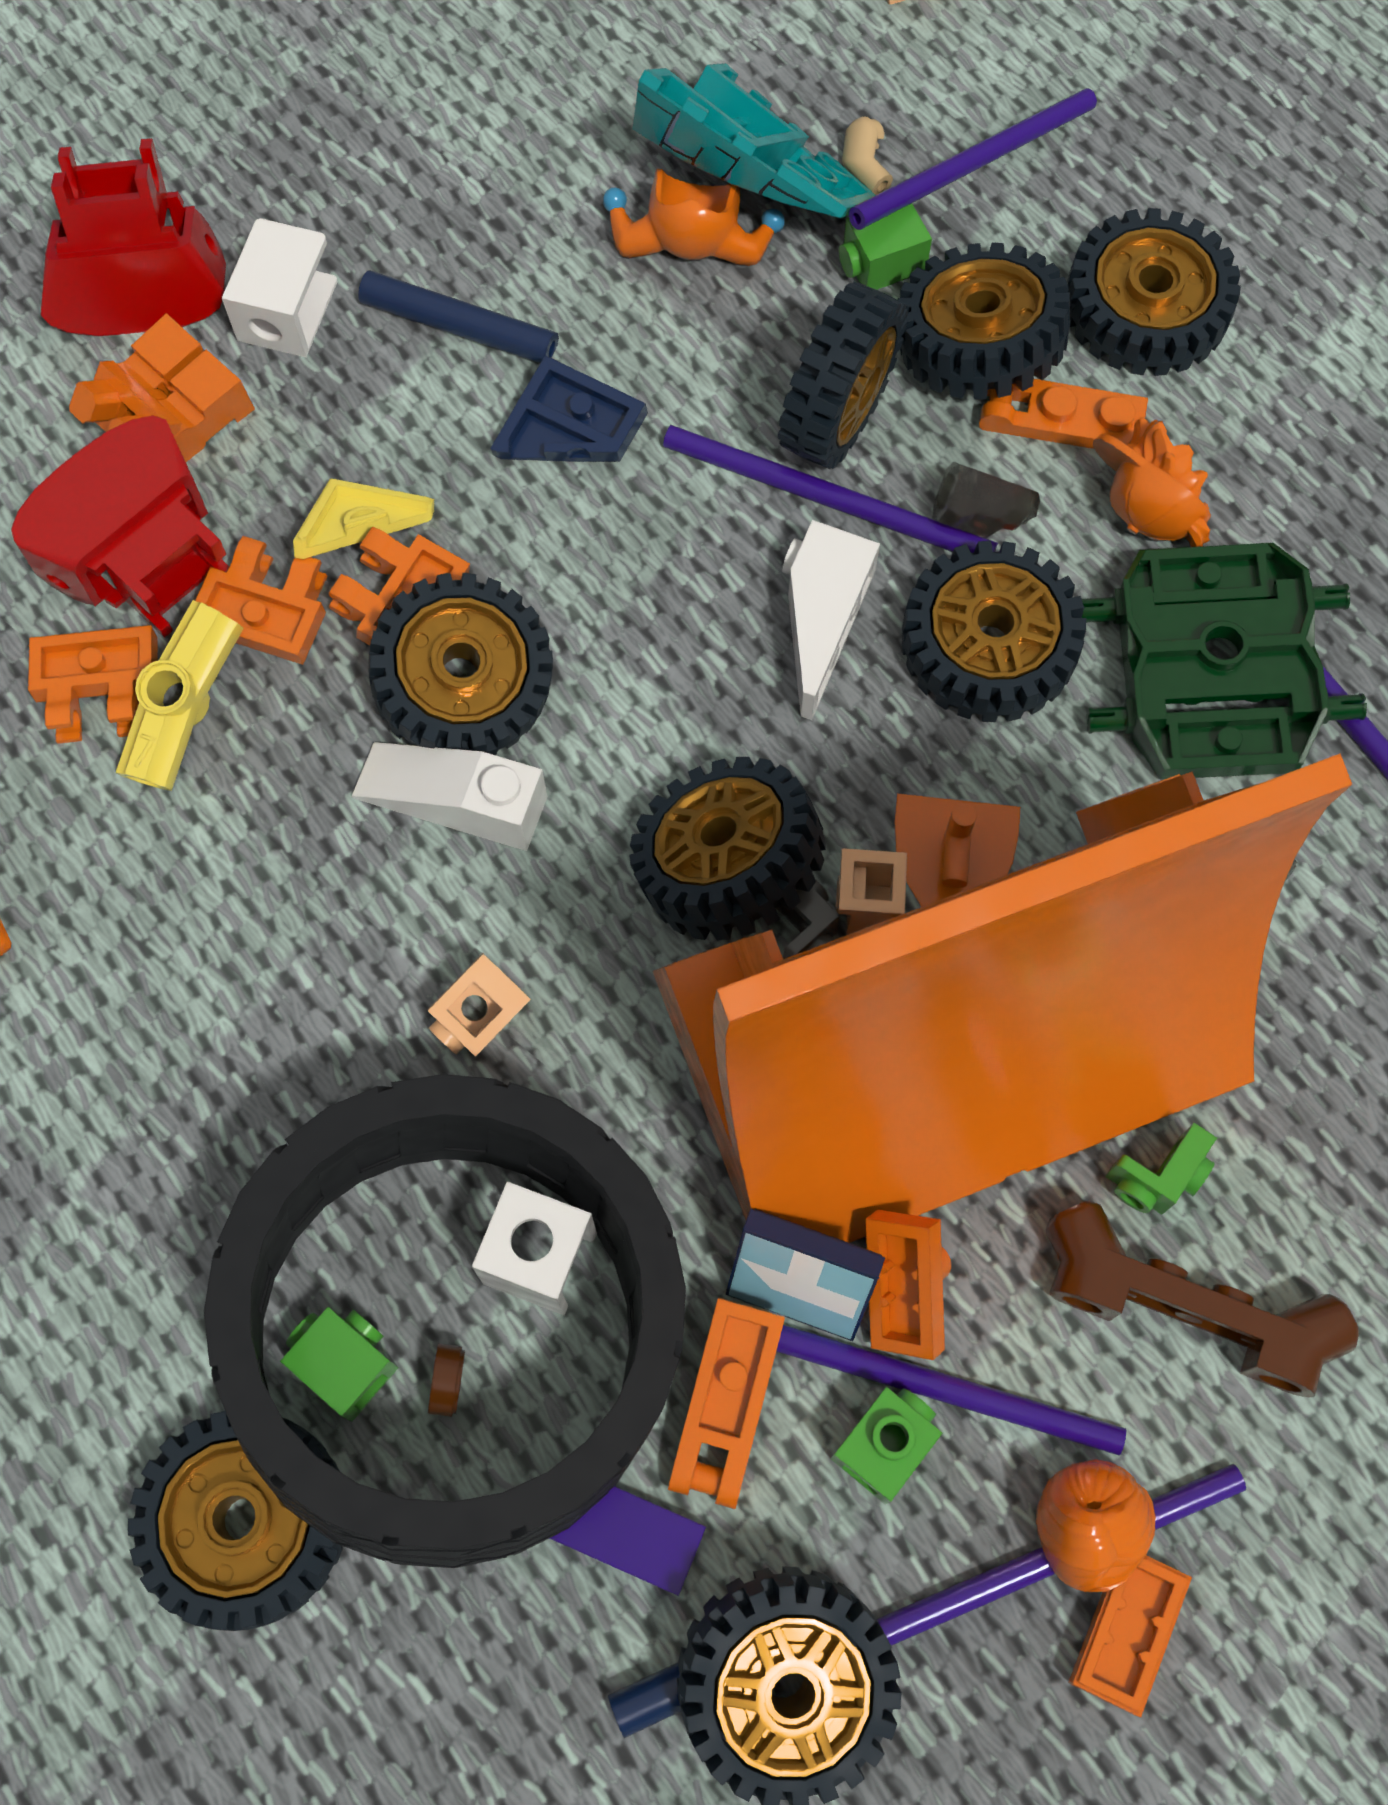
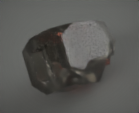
[932,462,1040,538]

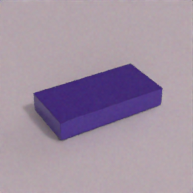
[549,1487,706,1596]

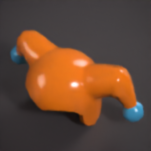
[603,169,785,266]

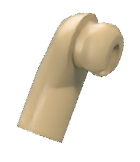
[842,116,893,195]

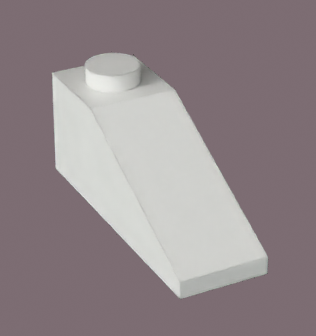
[782,520,880,720]
[352,742,548,851]

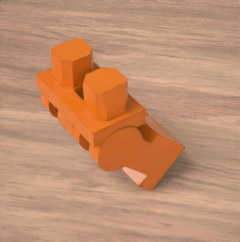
[69,313,255,462]

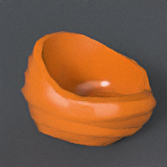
[1036,1459,1156,1592]

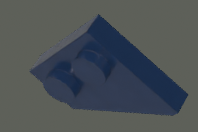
[490,355,648,462]

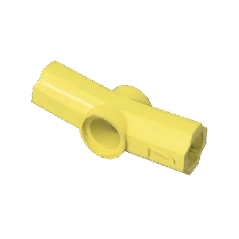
[115,600,244,791]

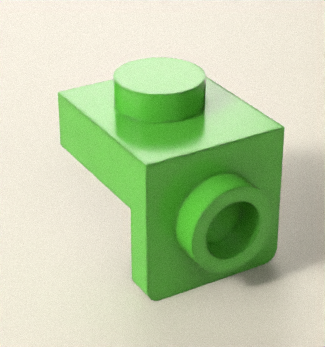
[1105,1123,1217,1215]

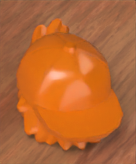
[1093,417,1211,547]

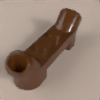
[1046,1201,1359,1397]

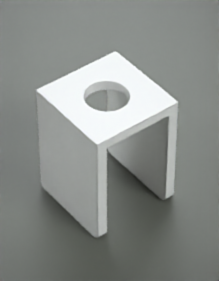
[222,218,338,357]
[472,1181,597,1316]

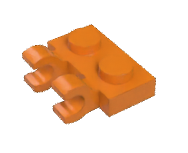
[329,527,470,646]
[195,536,328,665]
[28,625,158,744]

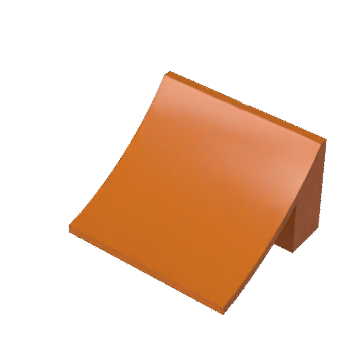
[653,753,1352,1243]

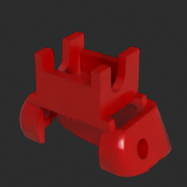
[41,138,226,336]
[11,415,229,638]

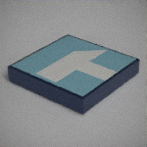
[725,1209,885,1341]

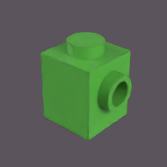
[839,204,932,290]
[280,1307,398,1422]
[830,1387,943,1505]

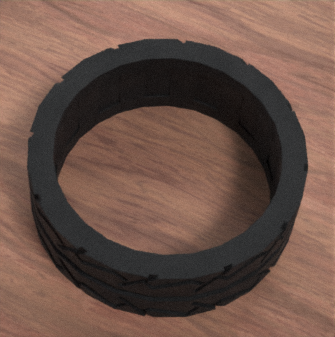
[204,1074,686,1568]

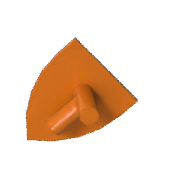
[895,793,1021,907]

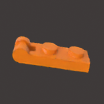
[979,379,1148,449]
[668,1297,785,1509]

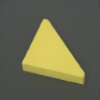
[293,478,434,559]

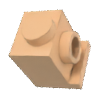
[836,848,907,935]
[428,953,531,1057]

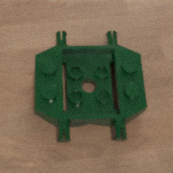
[1082,543,1367,780]

